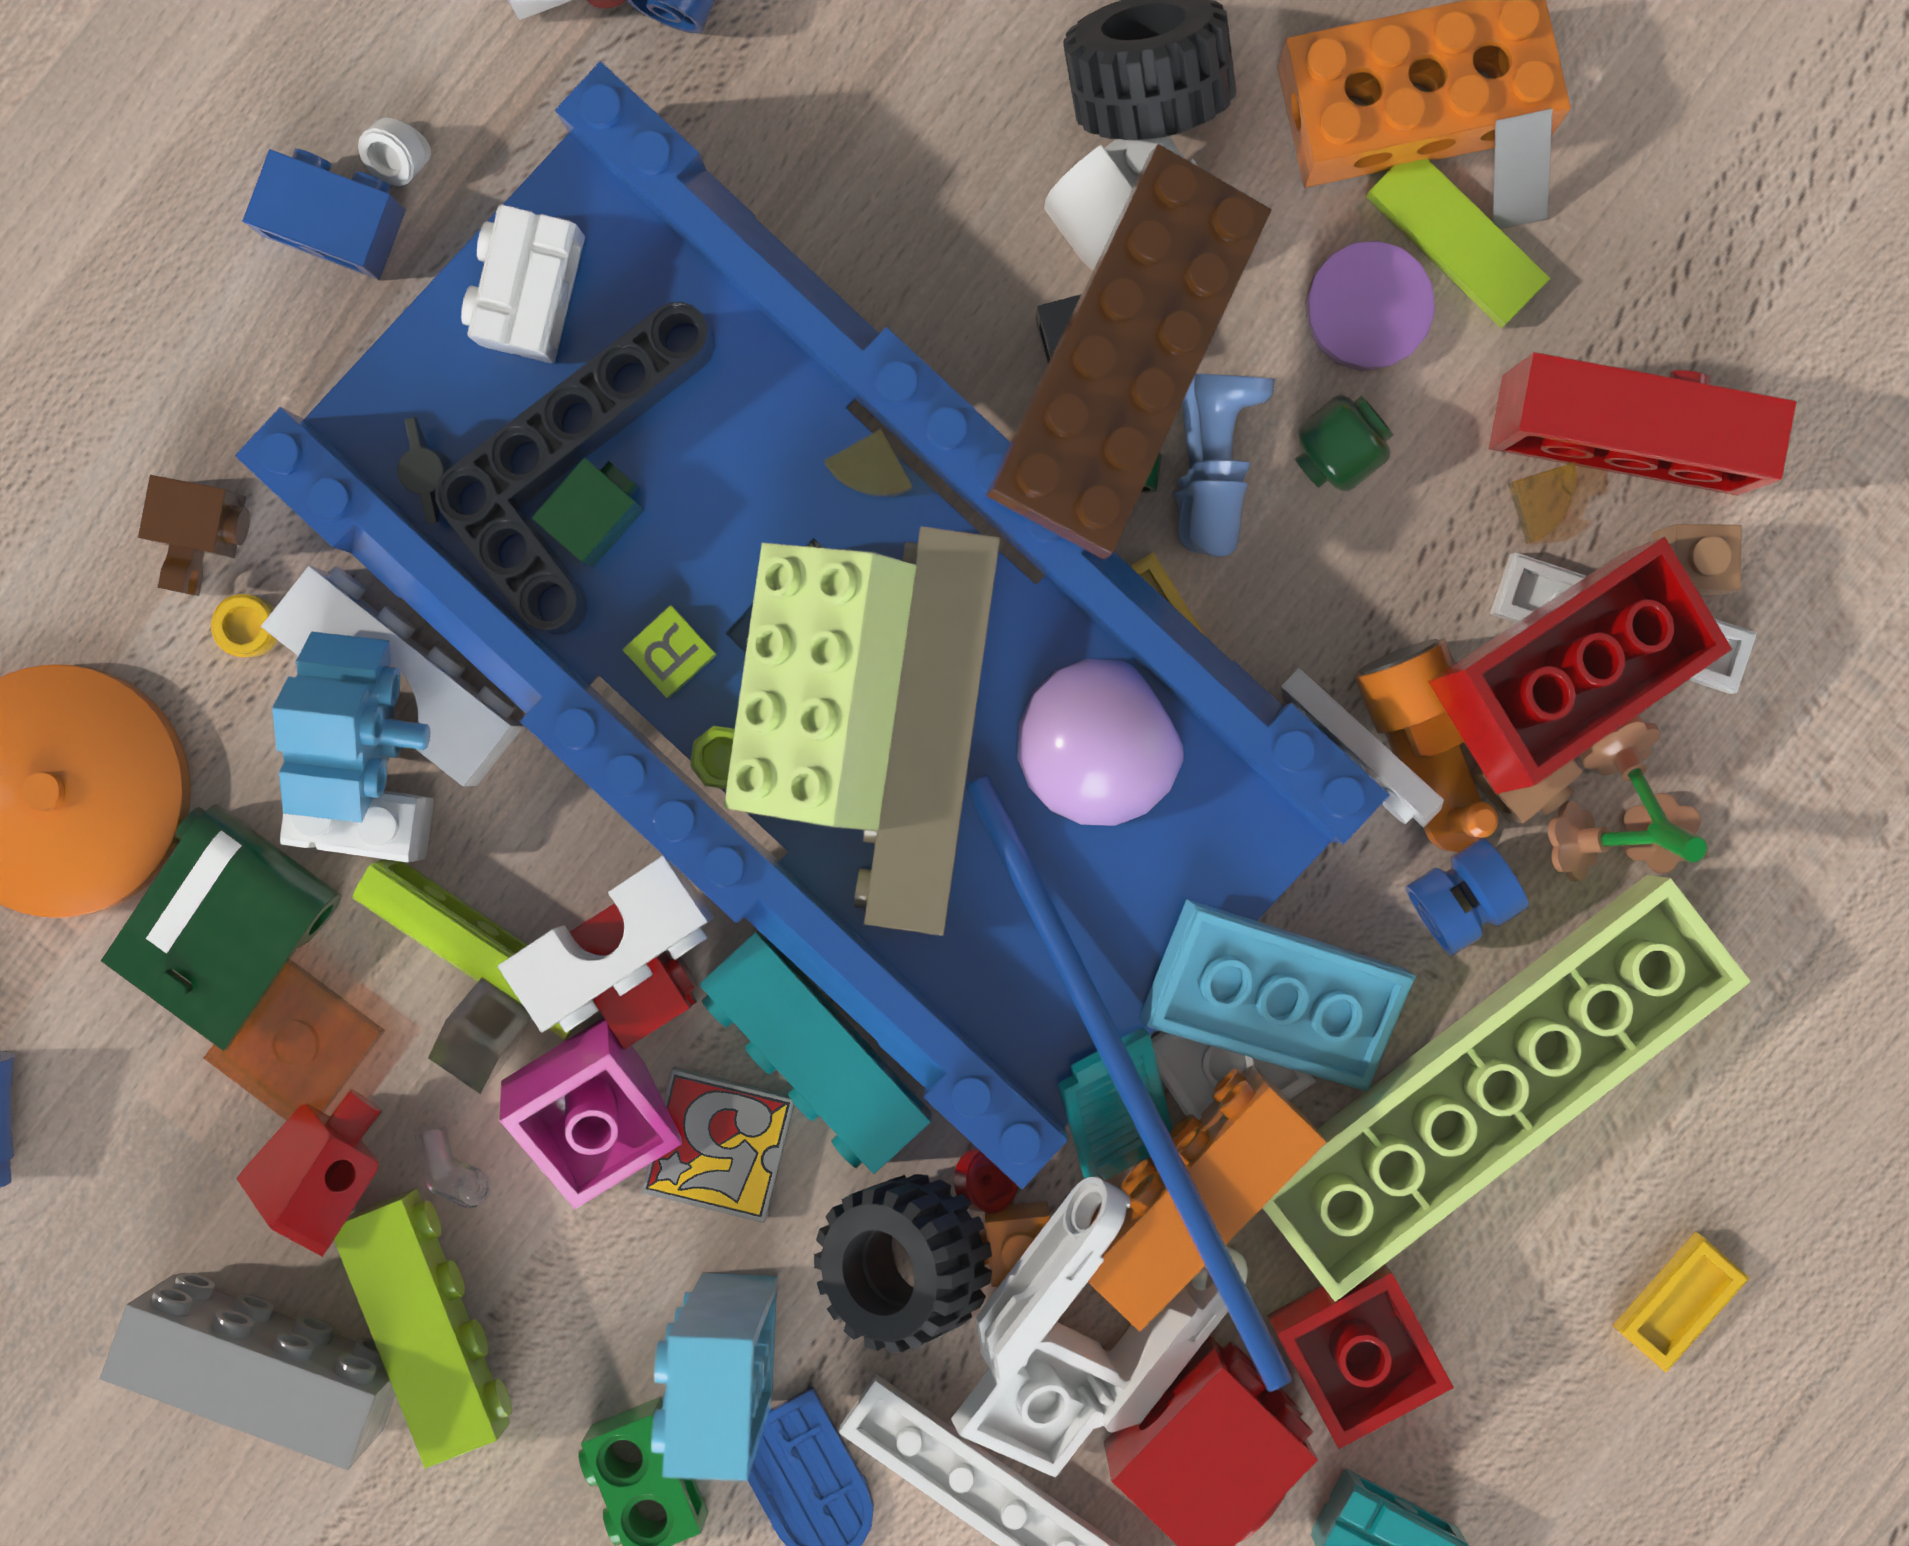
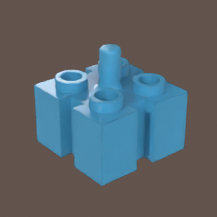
[272,631,430,823]

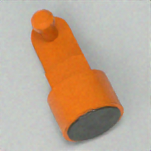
[1354,639,1498,852]

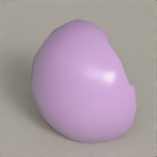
[1017,659,1184,826]

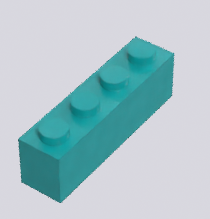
[699,930,932,1175]

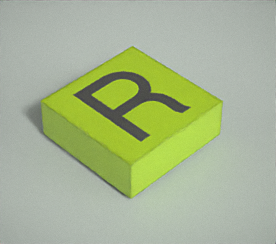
[622,605,717,699]

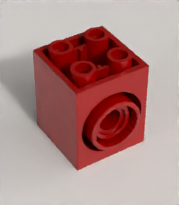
[1104,1335,1318,1546]

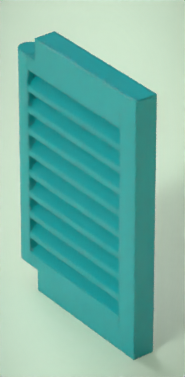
[1058,1027,1173,1181]

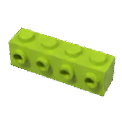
[334,1188,512,1469]

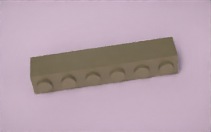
[854,526,1000,936]

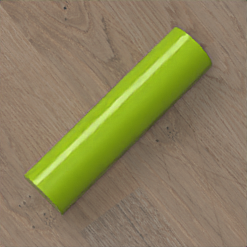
[353,859,594,1041]

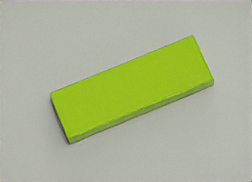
[1366,158,1551,328]

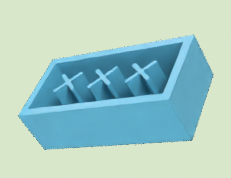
[652,1273,777,1481]

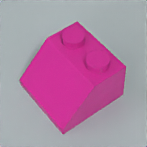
[500,1017,682,1209]

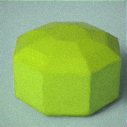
[690,726,735,789]

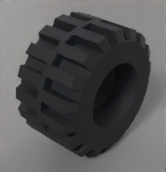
[1063,0,1236,140]
[814,1174,992,1353]

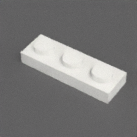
[1281,668,1444,828]

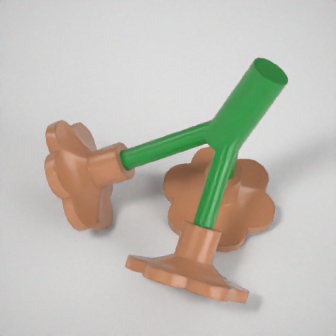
[1548,716,1707,882]

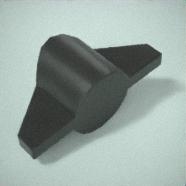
[397,417,452,524]

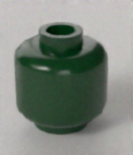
[1295,395,1394,491]

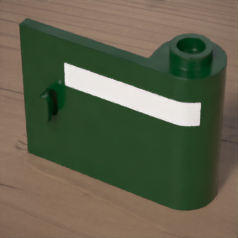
[101,804,342,1051]

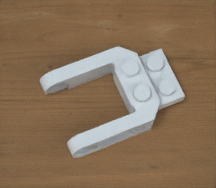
[951,1177,1247,1478]

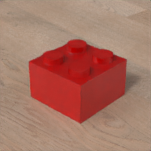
[1267,1264,1454,1449]

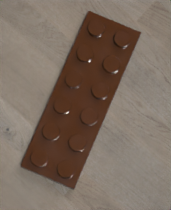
[985,143,1272,559]

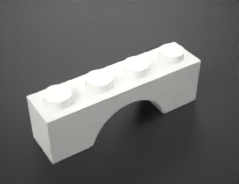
[261,566,523,787]

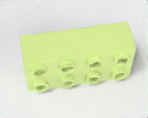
[724,543,917,831]

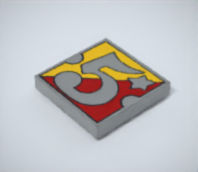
[641,1067,794,1223]

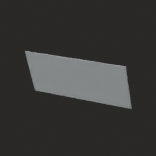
[1493,108,1553,229]

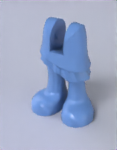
[1173,373,1274,557]

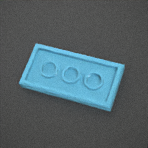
[1139,899,1416,1091]

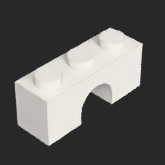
[497,855,715,1033]

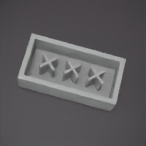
[99,1273,396,1470]

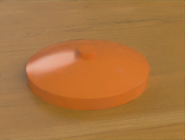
[0,664,191,918]

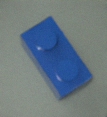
[242,148,406,281]

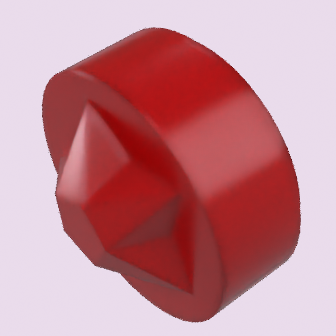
[954,1148,1018,1212]

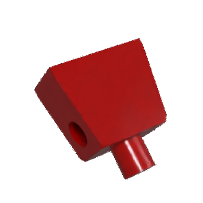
[236,1089,382,1257]

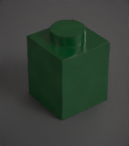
[532,457,644,568]

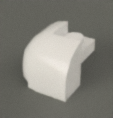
[1044,136,1197,271]

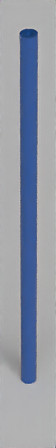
[965,775,1293,1391]

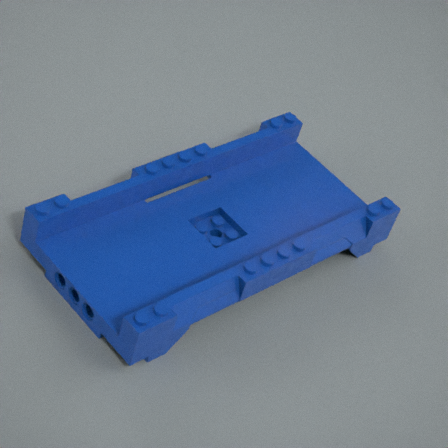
[235,61,1390,1189]

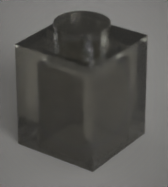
[428,977,532,1094]

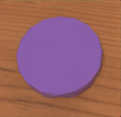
[1305,241,1435,371]

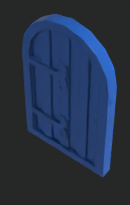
[748,1386,874,1546]

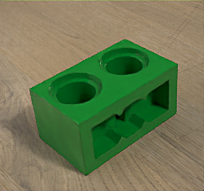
[578,1396,709,1546]

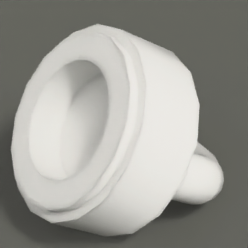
[358,118,431,186]

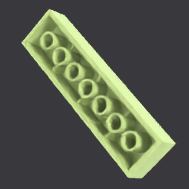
[1262,874,1751,1302]

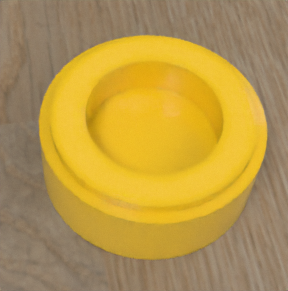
[211,594,277,658]

